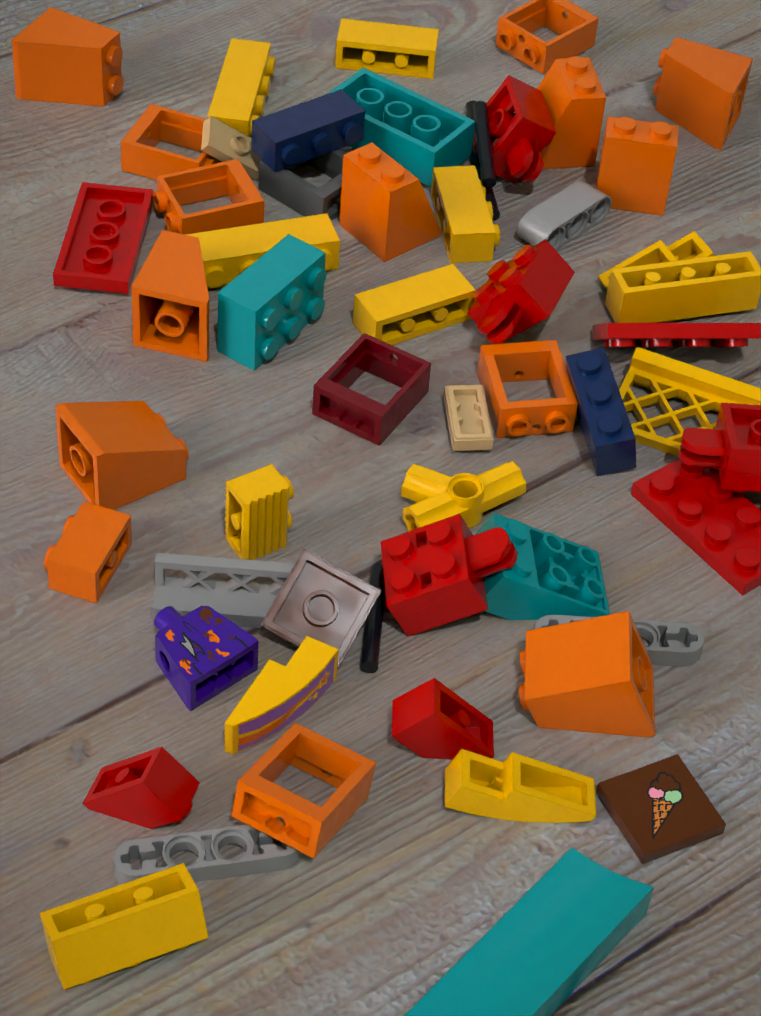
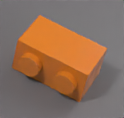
[44,501,132,603]

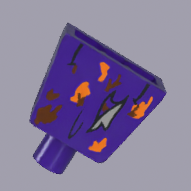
[153,606,259,711]

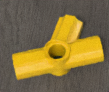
[401,461,526,532]

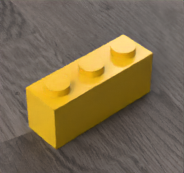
[335,18,439,79]
[430,165,500,263]
[352,264,476,345]
[39,863,209,990]

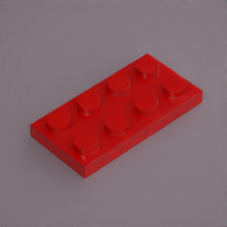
[53,182,154,294]
[593,323,761,348]
[631,458,761,596]

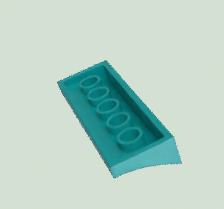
[404,847,654,1016]

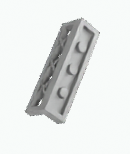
[151,552,295,628]

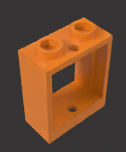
[495,0,599,74]
[121,104,221,180]
[152,159,264,235]
[477,340,578,438]
[231,723,376,859]

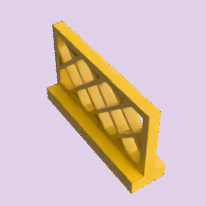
[619,347,761,470]

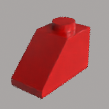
[391,678,494,760]
[82,747,200,829]

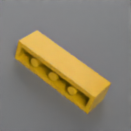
[207,38,276,138]
[186,213,340,290]
[605,251,761,323]

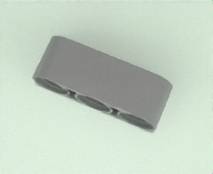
[517,180,612,251]

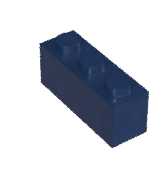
[251,89,365,172]
[566,347,636,476]

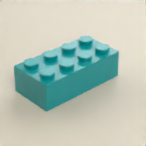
[327,67,475,187]

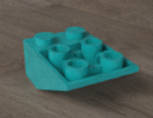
[474,513,610,620]

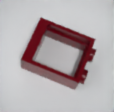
[312,333,431,446]

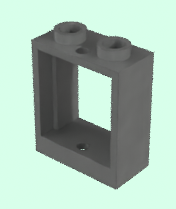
[259,149,346,221]

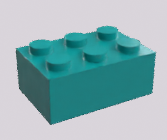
[218,234,327,371]

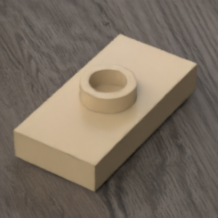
[201,116,261,181]
[443,385,494,451]

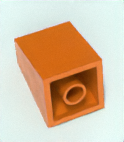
[11,7,124,106]
[653,37,753,150]
[537,56,606,169]
[596,116,679,216]
[339,142,441,262]
[131,230,209,362]
[55,401,189,510]
[519,611,656,737]

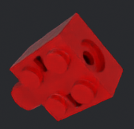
[473,75,556,183]
[467,239,575,344]
[678,403,761,493]
[380,513,518,637]

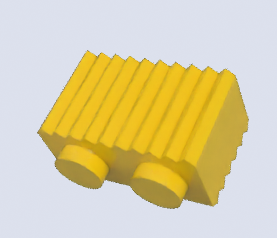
[224,464,294,560]

